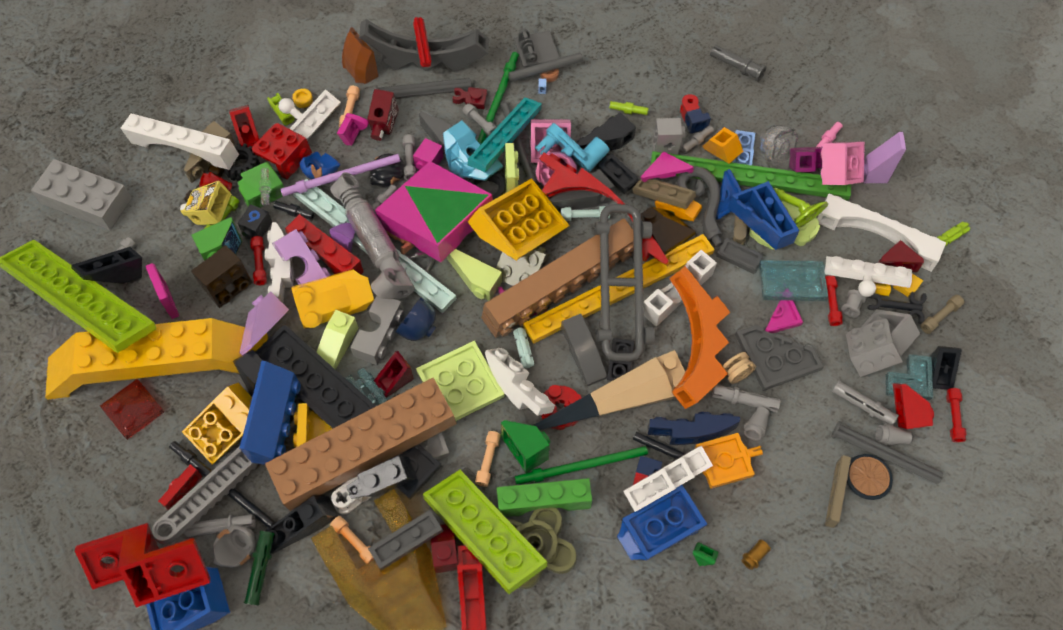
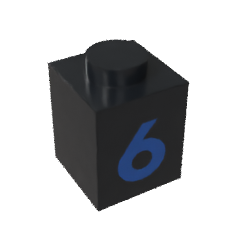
[238,204,272,239]

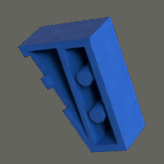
[728,181,799,250]

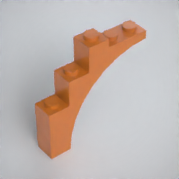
[669,266,730,409]

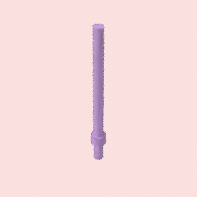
[281,154,401,196]

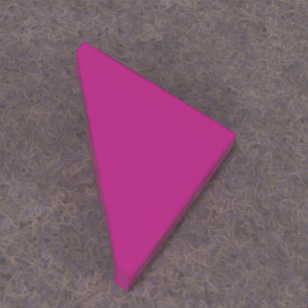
[641,151,694,182]
[765,289,803,333]

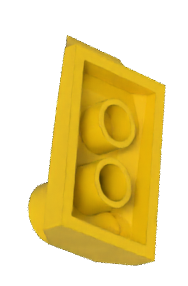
[291,269,374,329]

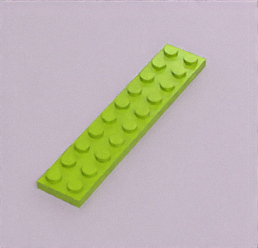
[0,240,156,353]

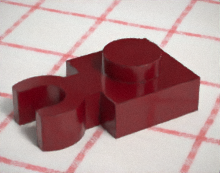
[452,87,487,109]

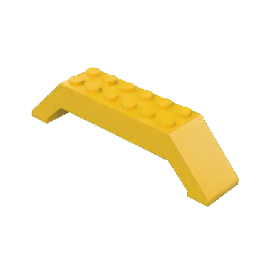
[45,318,268,400]

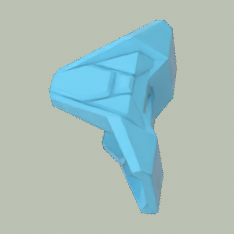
[443,120,503,181]

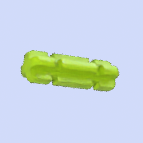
[937,222,970,246]

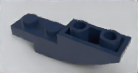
[647,412,740,445]

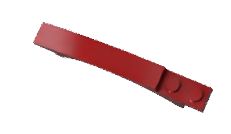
[539,152,670,267]
[457,545,486,630]

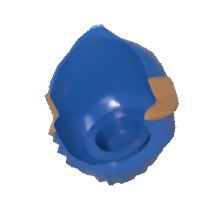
[300,151,340,180]

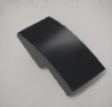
[607,338,634,381]

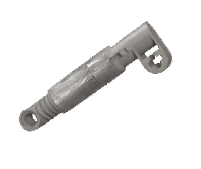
[330,172,415,299]

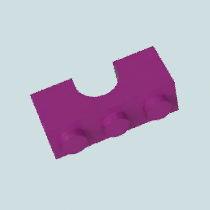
[789,147,823,172]

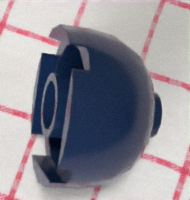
[396,298,436,341]

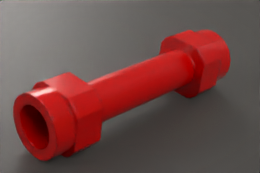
[250,236,267,286]
[823,276,843,326]
[946,388,967,443]

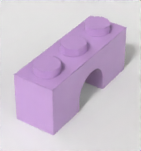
[272,229,330,285]

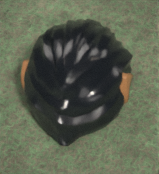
[370,154,404,187]

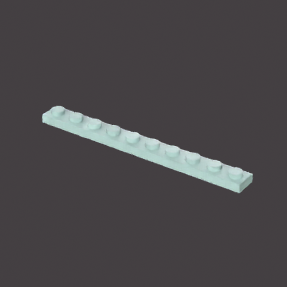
[293,179,456,313]

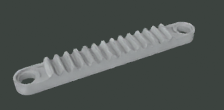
[152,410,297,545]

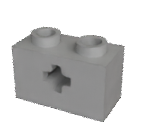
[652,118,685,155]

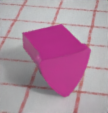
[337,113,369,146]

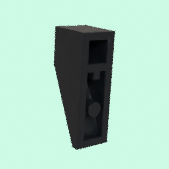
[71,247,142,284]

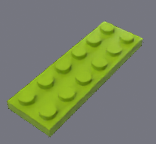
[423,470,547,594]

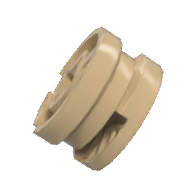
[722,352,756,384]

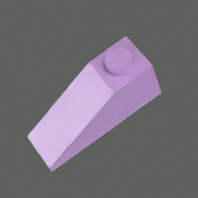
[863,132,906,183]
[240,291,289,355]

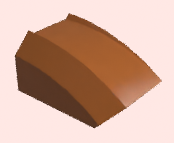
[342,27,379,84]

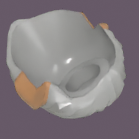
[213,525,256,567]

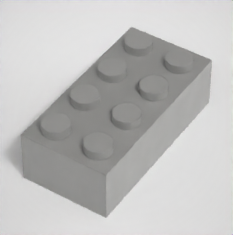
[31,159,132,230]

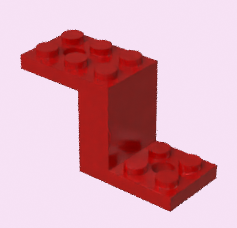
[75,523,210,607]

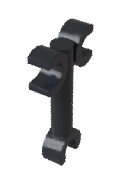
[867,292,927,324]

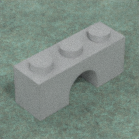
[350,295,404,365]

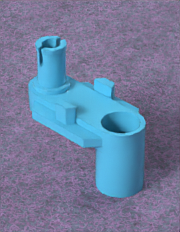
[535,123,610,172]

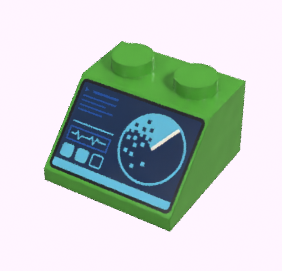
[192,217,242,261]

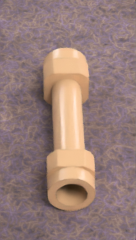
[339,86,360,127]
[475,431,501,487]
[330,516,375,565]

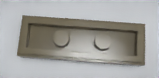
[632,179,696,209]
[825,455,851,528]

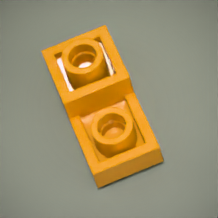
[655,200,702,222]

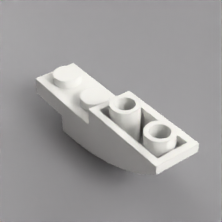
[265,222,294,303]
[485,348,555,416]

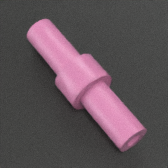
[816,122,842,147]

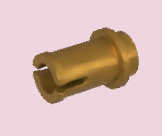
[741,540,771,570]

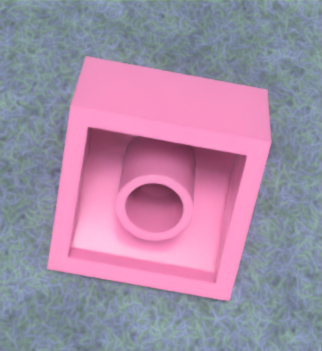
[531,119,571,163]
[821,141,865,185]

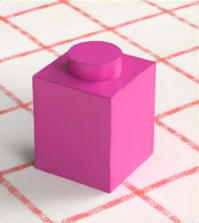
[413,138,444,170]

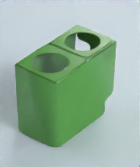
[238,162,284,208]

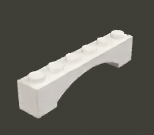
[121,113,239,170]
[817,194,946,272]

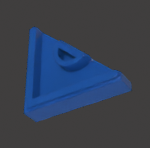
[716,169,742,220]

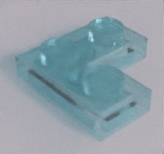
[885,355,933,400]

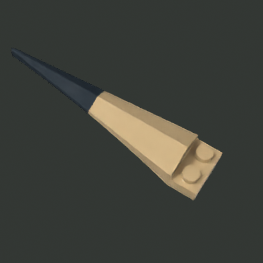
[532,350,685,431]

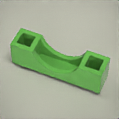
[497,478,592,517]

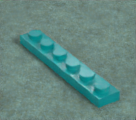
[467,97,542,172]

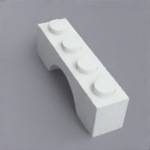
[643,250,717,327]

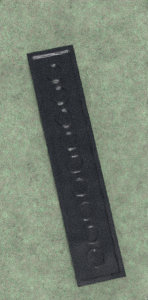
[255,324,442,500]

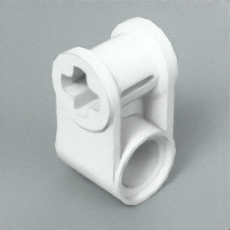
[331,476,371,515]

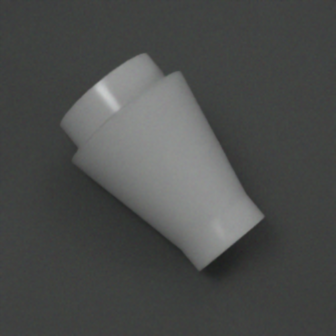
[744,407,770,441]
[875,423,912,445]

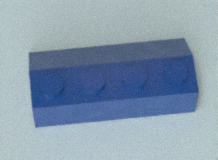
[239,361,301,465]

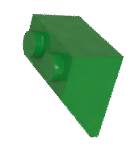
[501,420,550,473]

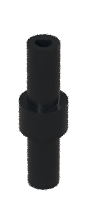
[273,201,314,220]

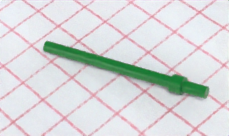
[477,52,519,145]
[514,446,648,485]

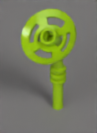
[773,188,828,228]

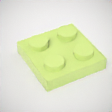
[504,143,519,193]

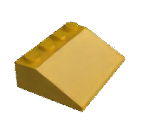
[468,178,570,261]

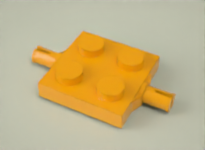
[695,433,763,489]

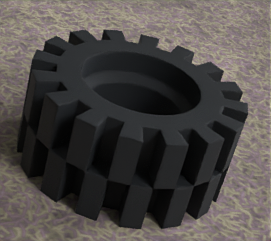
[223,143,260,182]

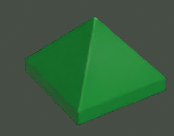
[692,542,718,566]

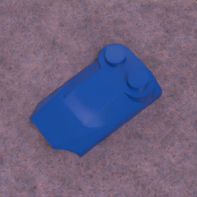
[617,485,707,560]

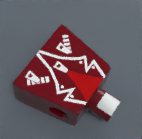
[368,89,399,141]

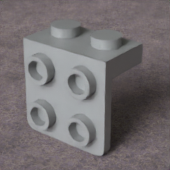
[846,318,903,377]

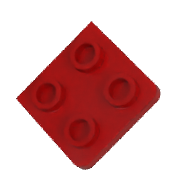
[252,123,312,180]

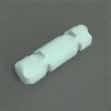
[513,327,534,369]

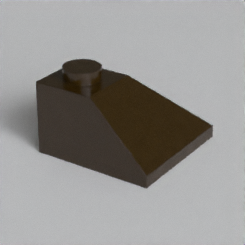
[641,207,696,255]

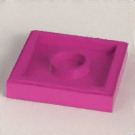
[145,263,179,319]

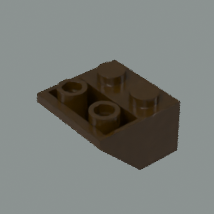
[191,245,253,308]

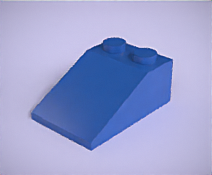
[146,567,230,630]

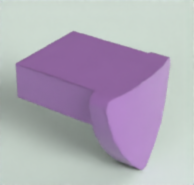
[329,223,355,253]

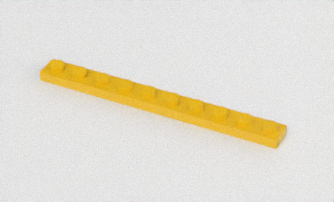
[523,234,715,344]

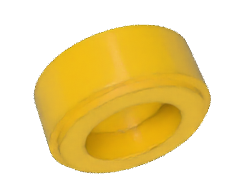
[292,89,313,108]

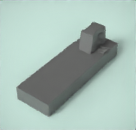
[368,510,443,571]

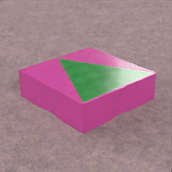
[375,161,493,262]

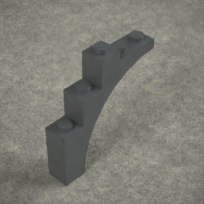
[359,19,489,72]

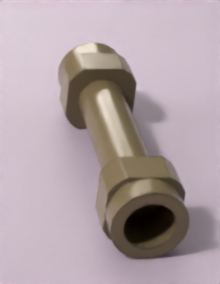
[920,295,964,334]

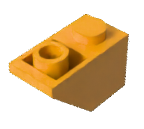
[702,127,744,164]

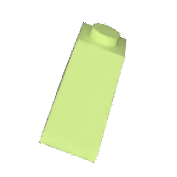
[447,249,502,300]
[316,310,358,370]

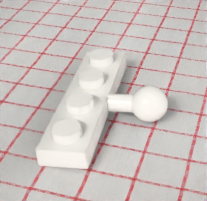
[279,89,340,140]
[824,256,912,297]

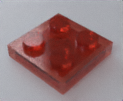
[100,379,164,440]

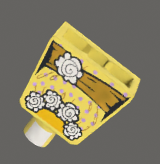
[180,181,231,225]

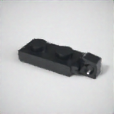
[595,153,639,194]

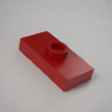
[158,465,203,510]

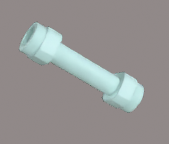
[561,206,610,221]

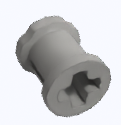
[841,289,867,318]

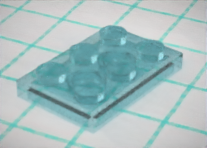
[759,260,828,301]

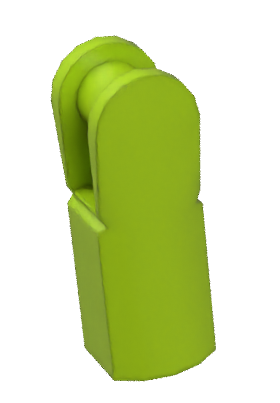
[267,93,295,126]

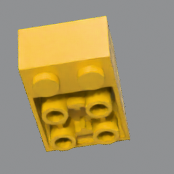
[182,382,252,465]

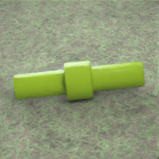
[609,101,649,115]

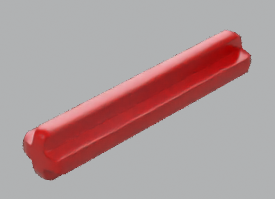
[413,17,432,67]

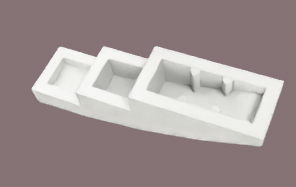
[623,446,713,512]

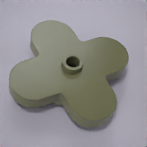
[508,508,577,589]

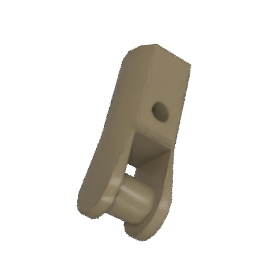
[733,215,748,245]

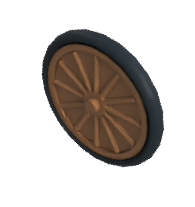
[847,454,893,500]

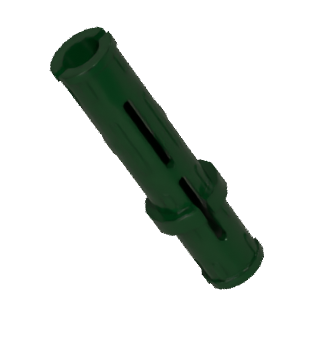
[244,531,275,606]

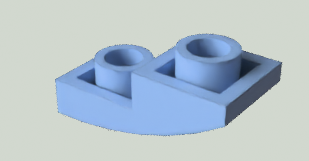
[732,130,755,165]

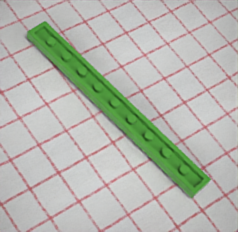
[650,151,851,201]

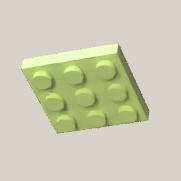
[416,340,505,421]

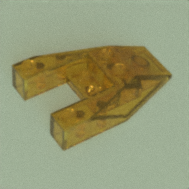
[311,489,447,630]

